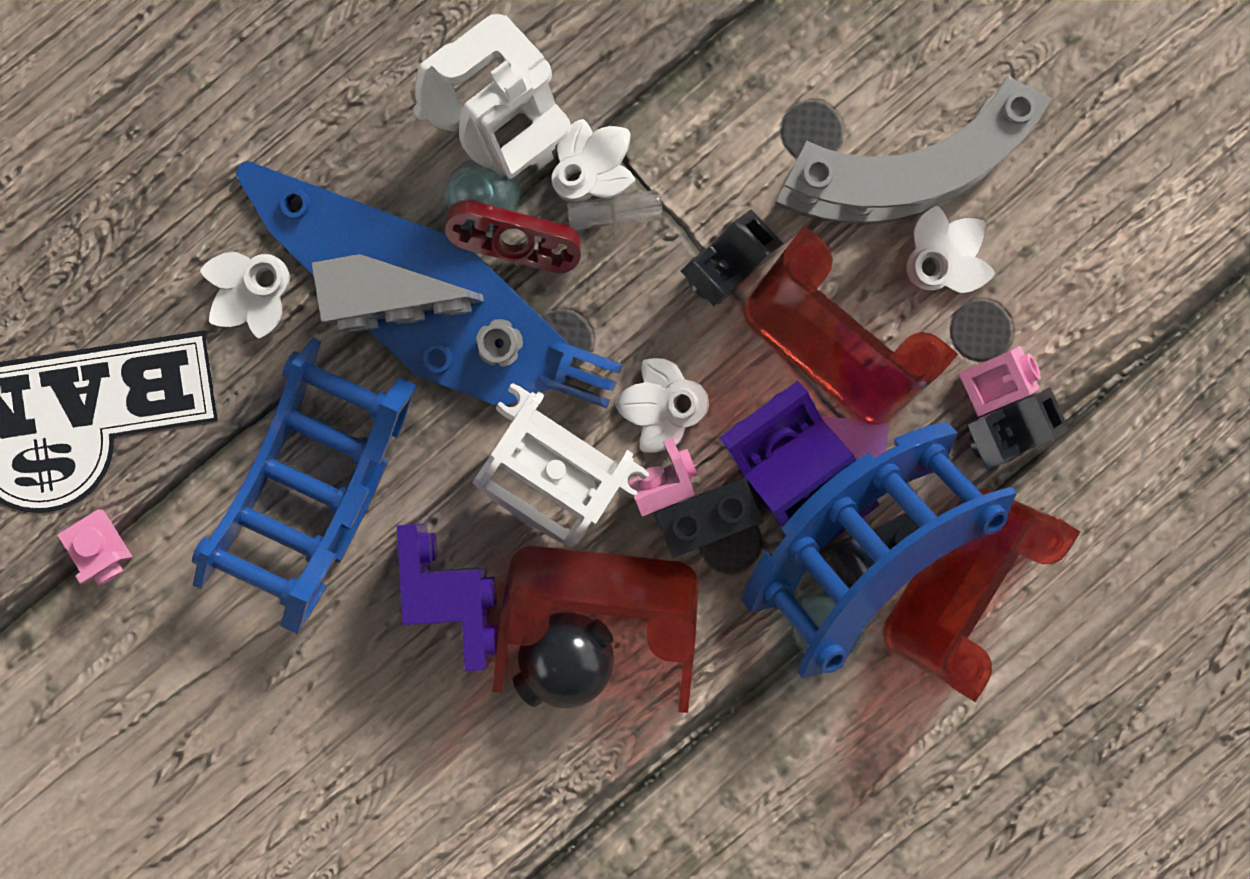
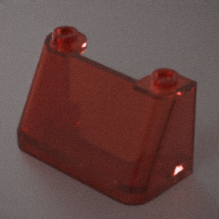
[743,226,958,425]
[882,489,1081,703]

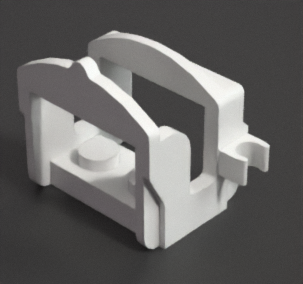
[413,14,571,179]
[472,384,649,548]

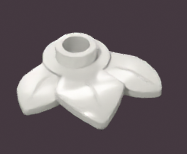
[552,119,635,202]
[906,206,995,293]
[200,251,290,339]
[615,358,709,453]

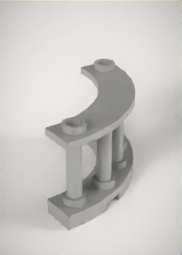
[775,76,1052,224]

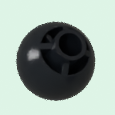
[512,612,614,708]

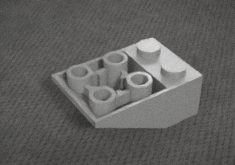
[312,254,484,332]

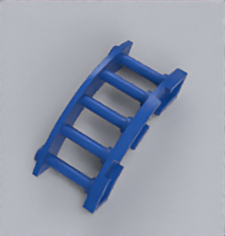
[192,337,417,634]
[741,421,1017,679]

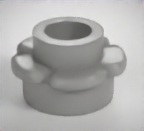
[476,319,523,366]

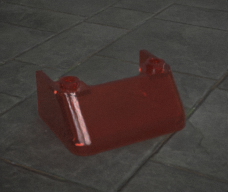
[492,545,699,713]

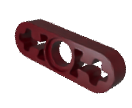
[445,200,581,273]

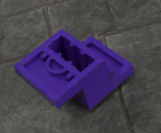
[719,381,880,543]
[397,523,500,671]

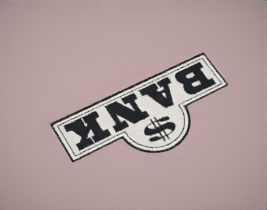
[0,330,218,513]

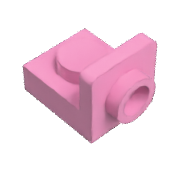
[959,346,1041,417]
[628,438,697,516]
[58,509,132,587]

